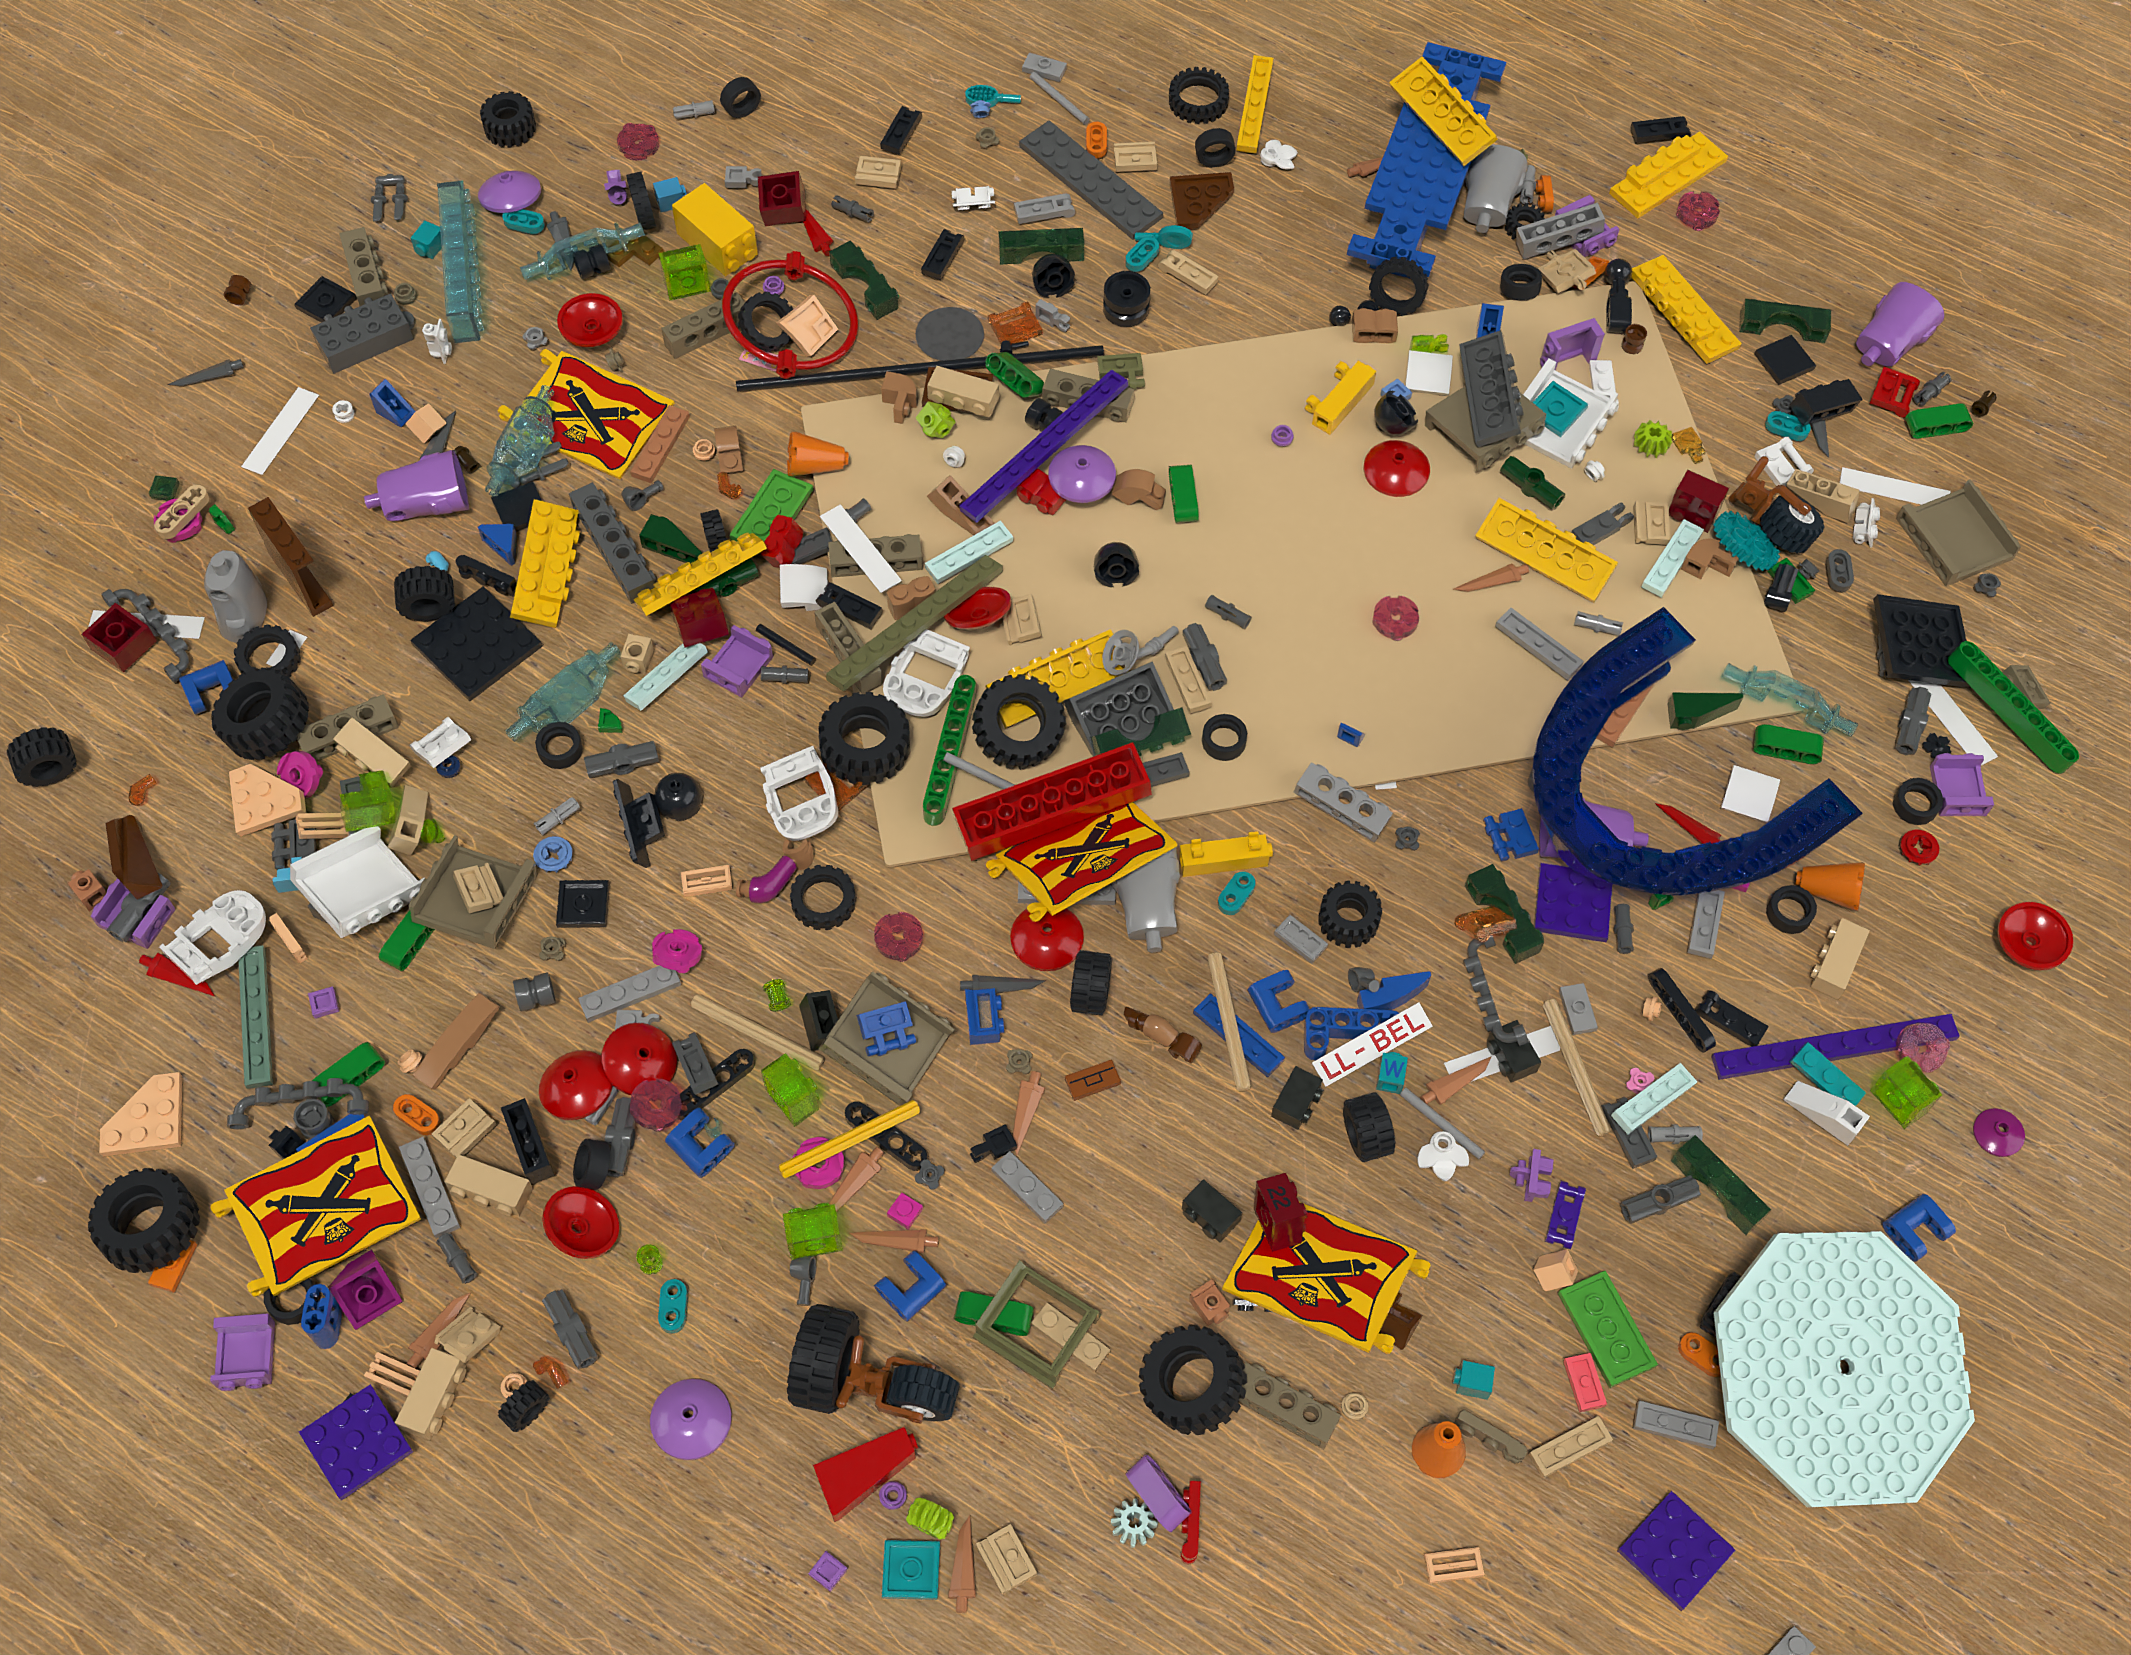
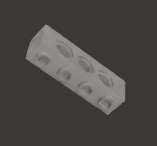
[1516,202,1605,259]
[1293,762,1393,843]

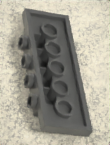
[1459,330,1524,447]

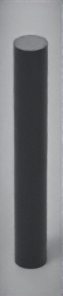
[756,623,816,666]

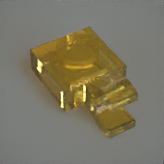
[1671,427,1706,464]

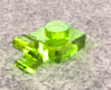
[1409,334,1449,353]

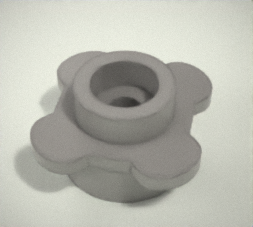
[523,327,548,349]

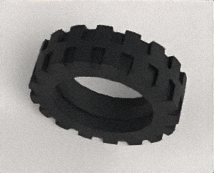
[626,171,656,231]
[1369,257,1429,316]
[737,292,793,352]
[234,625,301,678]
[790,865,856,930]

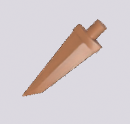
[1347,157,1383,177]
[1453,564,1529,592]
[1420,1056,1492,1105]
[1012,1071,1045,1155]
[826,1147,884,1222]
[849,1229,939,1253]
[406,1292,471,1369]
[948,1515,976,1613]

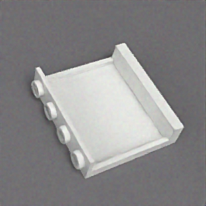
[1523,358,1618,469]
[290,823,425,938]

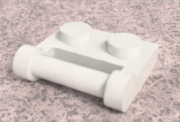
[1754,437,1814,486]
[410,717,471,768]

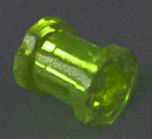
[763,979,791,1012]
[636,1244,663,1275]

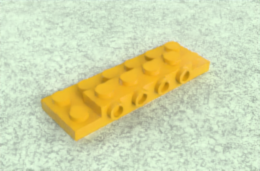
[1389,57,1498,166]
[1609,131,1728,219]
[1631,255,1742,364]
[1475,498,1618,603]
[510,499,580,628]
[633,533,767,616]
[985,629,1131,729]

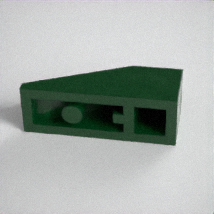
[639,514,702,564]
[1667,692,1743,730]

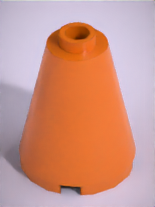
[787,431,849,476]
[1796,862,1865,911]
[1412,1421,1466,1479]

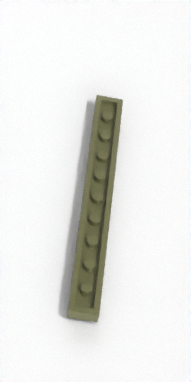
[826,555,1003,692]

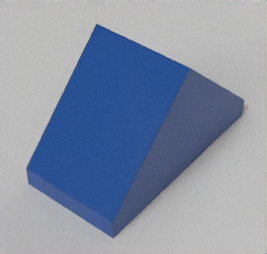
[1476,303,1504,338]
[369,379,416,427]
[478,524,517,566]

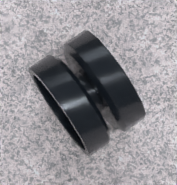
[1103,271,1150,327]

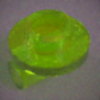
[420,819,445,843]

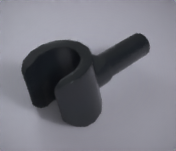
[1000,340,1029,354]

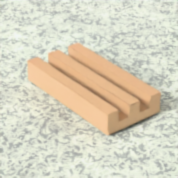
[296,813,349,839]
[681,865,733,897]
[269,913,308,963]
[364,1352,420,1397]
[1424,1547,1484,1584]

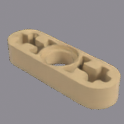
[154,485,209,539]

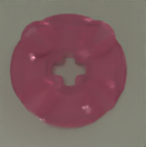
[617,123,659,161]
[1676,191,1720,231]
[1372,596,1419,641]
[874,912,923,962]
[1896,1023,1950,1073]
[630,1079,682,1132]

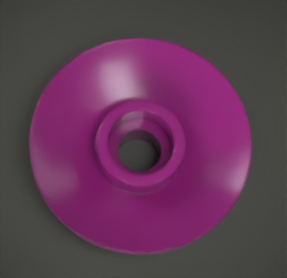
[1973,1108,2025,1157]

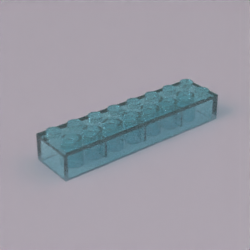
[437,180,484,343]

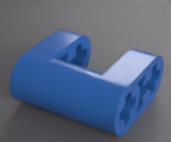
[179,660,234,715]
[1247,970,1310,1033]
[665,1108,735,1178]
[1883,1194,1956,1262]
[874,1250,946,1322]
[301,1284,343,1349]

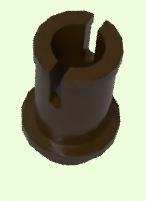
[1972,390,1997,417]
[454,446,480,474]

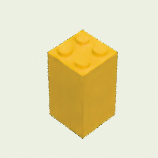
[672,183,758,277]

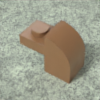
[881,371,917,424]
[714,425,743,473]
[1112,469,1166,510]
[1681,538,1739,579]

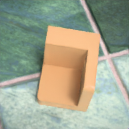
[406,403,446,443]
[1534,1249,1578,1291]

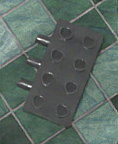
[310,293,414,374]

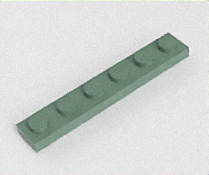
[238,945,273,1089]

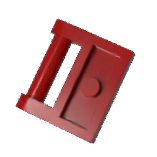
[1870,367,1920,418]

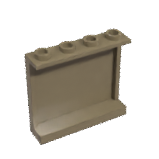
[1425,386,1546,471]
[1896,479,2021,587]
[409,835,536,949]
[819,971,955,1106]

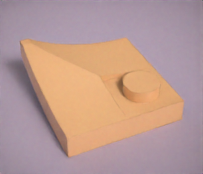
[776,295,838,357]

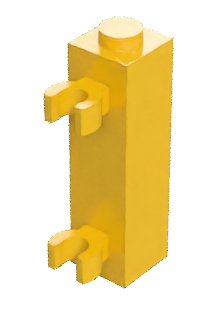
[1305,361,1376,435]
[1179,831,1273,877]

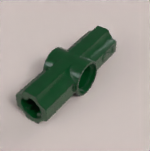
[1500,456,1565,509]
[690,558,759,597]

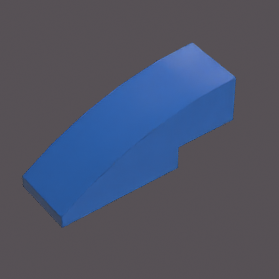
[1357,971,1431,1010]

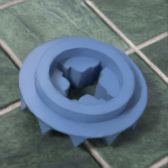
[533,836,573,873]

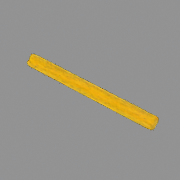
[779,1100,920,1178]

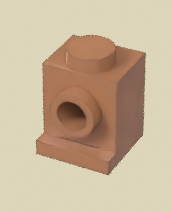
[68,869,107,911]
[1189,1279,1230,1327]

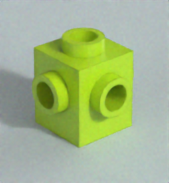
[916,402,956,438]

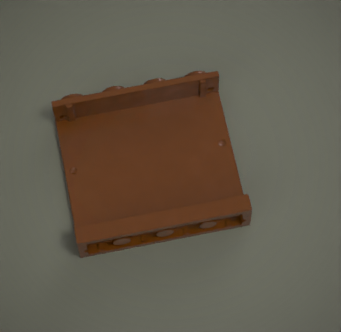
[248,497,333,617]

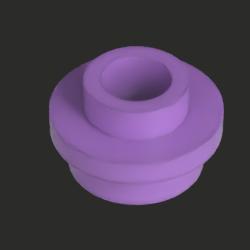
[763,276,784,295]
[1271,425,1294,446]
[879,1481,907,1510]

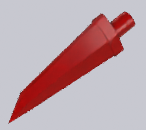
[803,209,833,256]
[1655,803,1728,853]
[139,953,215,997]

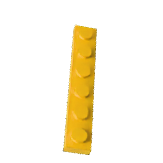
[1236,55,1274,153]

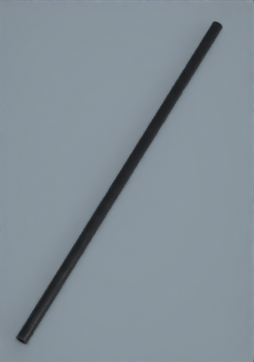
[736,345,1104,392]

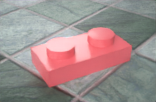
[1563,1353,1607,1412]

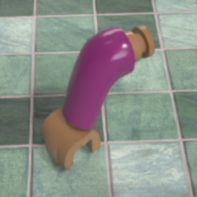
[736,839,813,903]

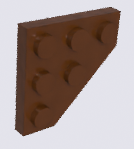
[1169,172,1234,229]

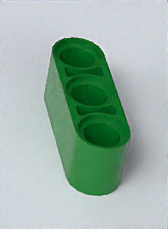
[986,352,1044,397]
[1905,403,1974,439]
[1169,464,1199,523]
[1753,724,1824,764]
[379,911,435,971]
[312,1042,385,1107]
[954,1291,1034,1336]

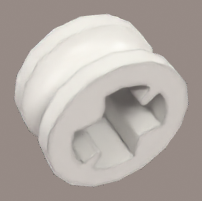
[332,400,355,423]

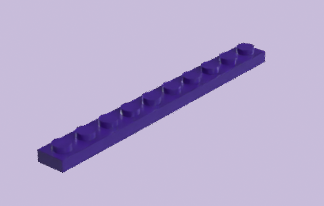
[960,369,1128,523]
[1711,1014,1960,1080]

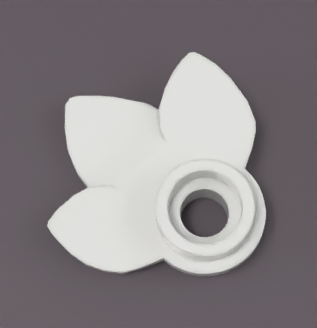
[1260,140,1298,169]
[1418,1131,1469,1181]

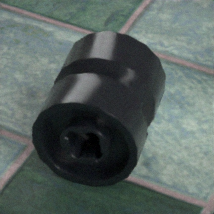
[572,243,610,280]
[1025,398,1063,432]

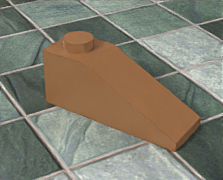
[927,475,995,535]

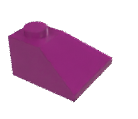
[328,1249,403,1330]

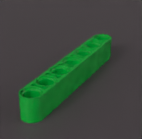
[1948,641,2079,774]
[923,675,976,826]

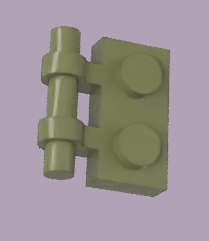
[1097,353,1145,390]

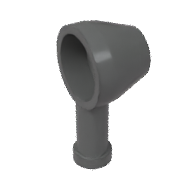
[621,480,663,511]
[1348,967,1380,992]
[790,1256,816,1306]

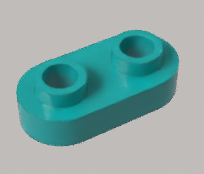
[502,209,545,234]
[1125,237,1159,272]
[1765,411,1811,441]
[1218,872,1256,915]
[658,1279,688,1334]

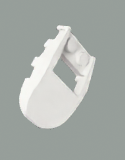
[883,629,970,717]
[761,746,838,841]
[159,890,266,985]

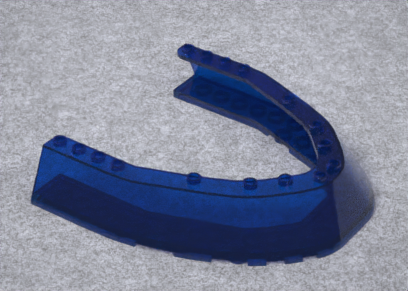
[1532,607,1863,895]

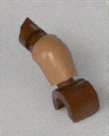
[1124,1007,1202,1063]

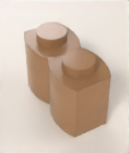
[1352,308,1398,343]
[887,576,936,620]

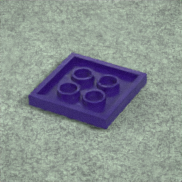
[1533,863,1613,943]
[299,1384,413,1501]
[1617,1491,1735,1611]

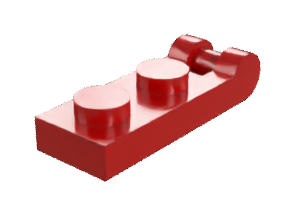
[1180,1481,1201,1565]

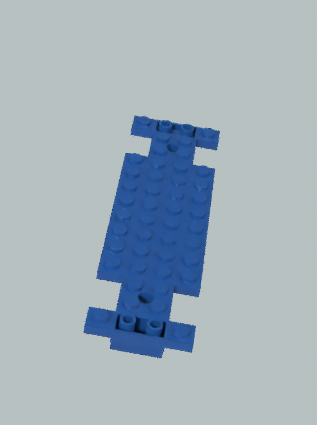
[1347,42,1506,279]

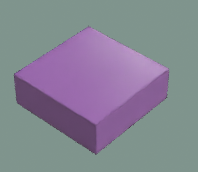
[308,987,339,1018]
[808,1551,848,1592]

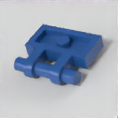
[1484,808,1539,861]
[856,1001,916,1057]

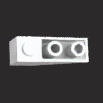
[1784,1081,1870,1146]

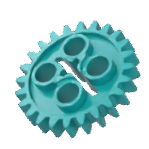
[1713,511,1780,571]

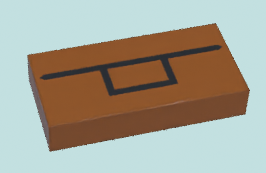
[1065,1059,1121,1101]

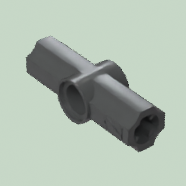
[1182,623,1227,691]
[1895,687,1932,755]
[584,741,659,778]
[106,873,171,943]
[605,1097,639,1178]
[1620,1175,1701,1224]
[542,1289,598,1370]

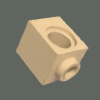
[620,634,654,673]

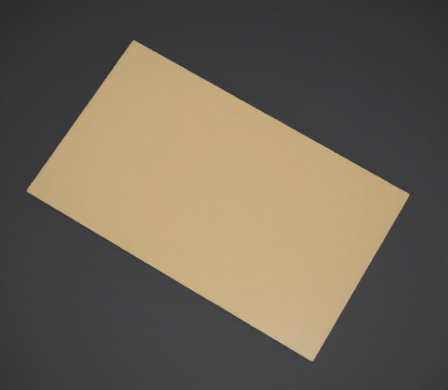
[801,281,1805,867]

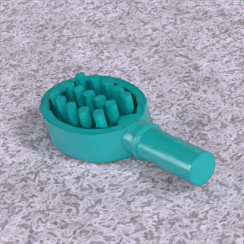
[965,85,1021,108]
[1135,225,1193,249]

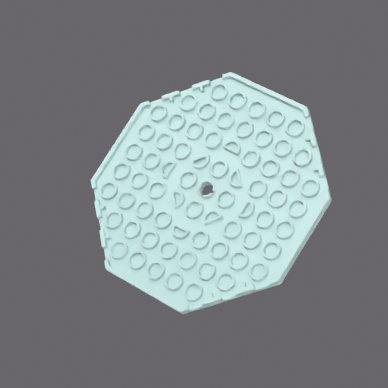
[1714,1231,1975,1507]

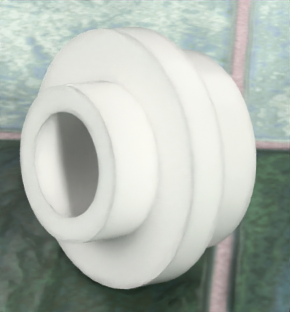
[943,446,965,468]
[1584,460,1605,482]

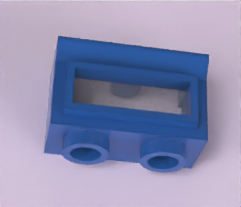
[965,988,1004,1045]

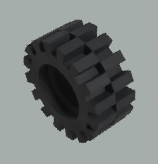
[1505,203,1545,240]
[700,509,727,553]
[498,1380,550,1432]

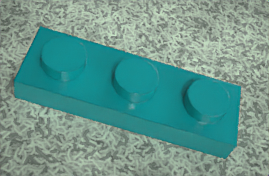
[1790,1042,1866,1106]

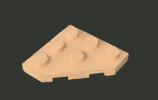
[229,764,306,836]
[99,1072,182,1156]

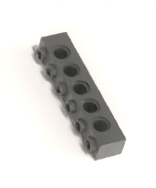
[569,482,657,604]

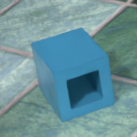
[653,177,687,213]

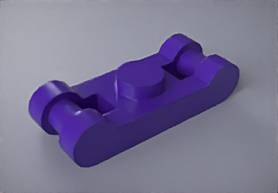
[1545,1180,1586,1250]

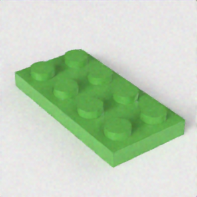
[730,469,813,553]
[1558,1270,1658,1388]

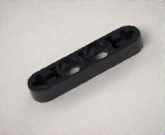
[1648,968,1716,1053]
[671,1049,755,1121]
[845,1101,928,1171]

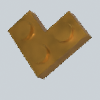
[605,227,664,267]

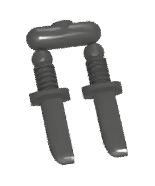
[371,174,408,222]
[503,442,568,488]

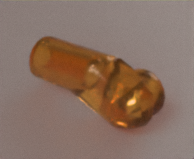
[717,472,742,499]
[128,774,157,806]
[533,1356,569,1389]

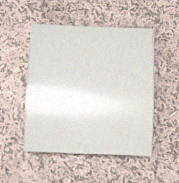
[1405,350,1453,396]
[780,564,828,611]
[1720,765,1780,824]

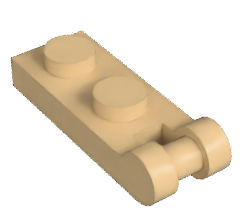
[1158,250,1219,295]

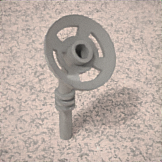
[1102,626,1179,676]

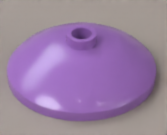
[478,171,541,213]
[1048,445,1116,503]
[650,1379,732,1460]

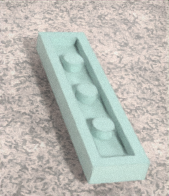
[1641,519,1704,598]
[925,520,1013,584]
[623,643,708,711]
[1611,1063,1697,1135]

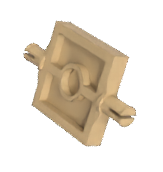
[1538,249,1596,293]

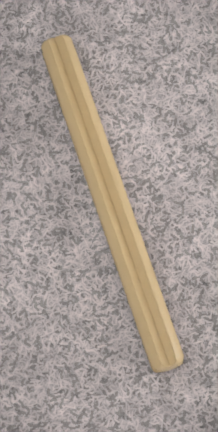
[1208,952,1250,1092]
[691,994,824,1070]
[1543,999,1611,1136]

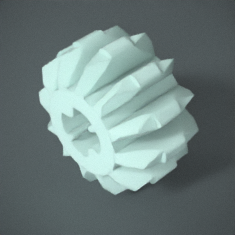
[1111,1498,1158,1548]

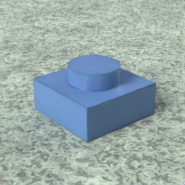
[1380,379,1412,400]

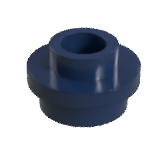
[436,755,460,778]

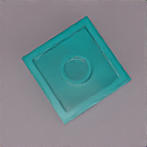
[1533,381,1588,437]
[882,1540,940,1600]

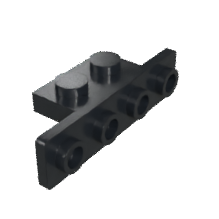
[613,779,665,868]

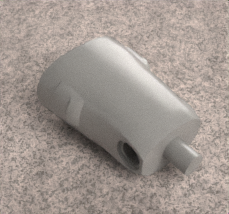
[1464,144,1528,233]
[204,550,267,643]
[1111,847,1180,953]

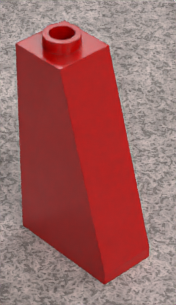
[813,1427,918,1522]

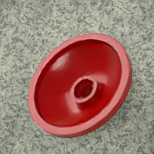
[557,293,623,347]
[1363,440,1430,497]
[944,587,1012,630]
[1997,902,2073,970]
[1010,908,1084,971]
[601,1023,677,1097]
[539,1050,613,1120]
[542,1186,619,1259]

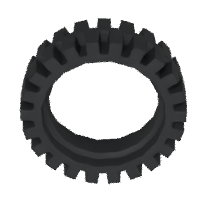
[1169,67,1229,124]

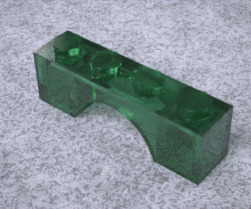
[998,228,1084,265]
[829,240,899,320]
[1739,298,1831,343]
[1090,707,1191,756]
[1465,864,1544,964]
[1671,1135,1771,1235]

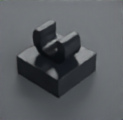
[268,1126,305,1160]

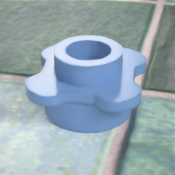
[970,100,991,118]

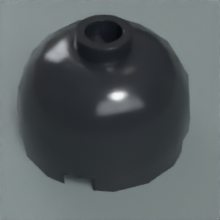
[1032,254,1075,298]
[1374,390,1418,436]
[1093,542,1139,588]
[654,772,703,821]

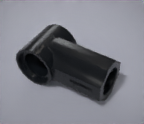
[1764,564,1799,612]

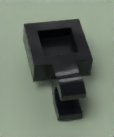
[970,1124,1017,1163]

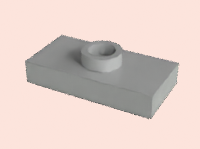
[1022,53,1067,82]
[1274,915,1328,964]
[1559,983,1598,1035]

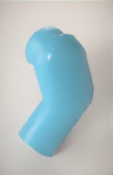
[426,551,449,571]

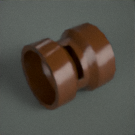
[223,275,252,305]
[1621,324,1647,355]

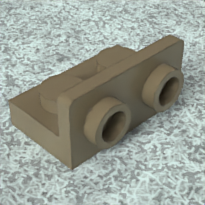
[2002,665,2050,708]

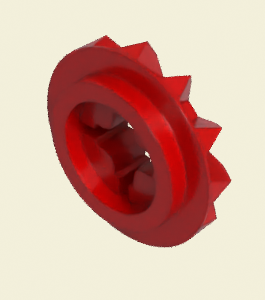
[1899,829,1940,866]

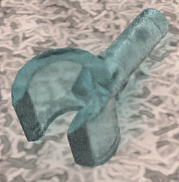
[704,1118,722,1139]

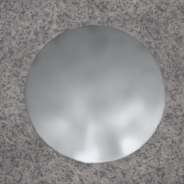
[915,307,984,361]

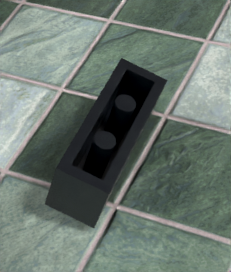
[1790,379,1863,426]
[501,1098,555,1185]

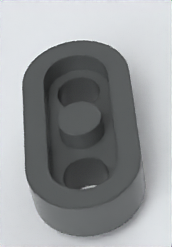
[1826,549,1854,592]

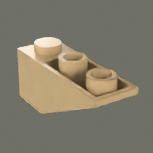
[1786,469,1860,523]
[387,785,428,855]

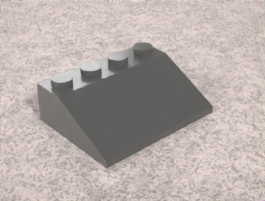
[1063,661,1181,757]

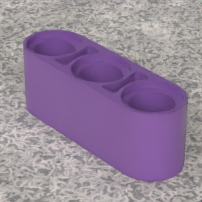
[1126,1454,1191,1532]

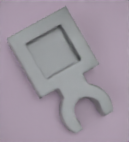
[725,166,762,188]
[1035,299,1070,332]
[615,1010,660,1030]

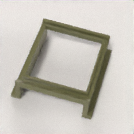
[973,1260,1101,1390]

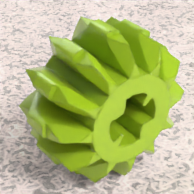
[1634,420,1672,458]
[906,1497,954,1539]

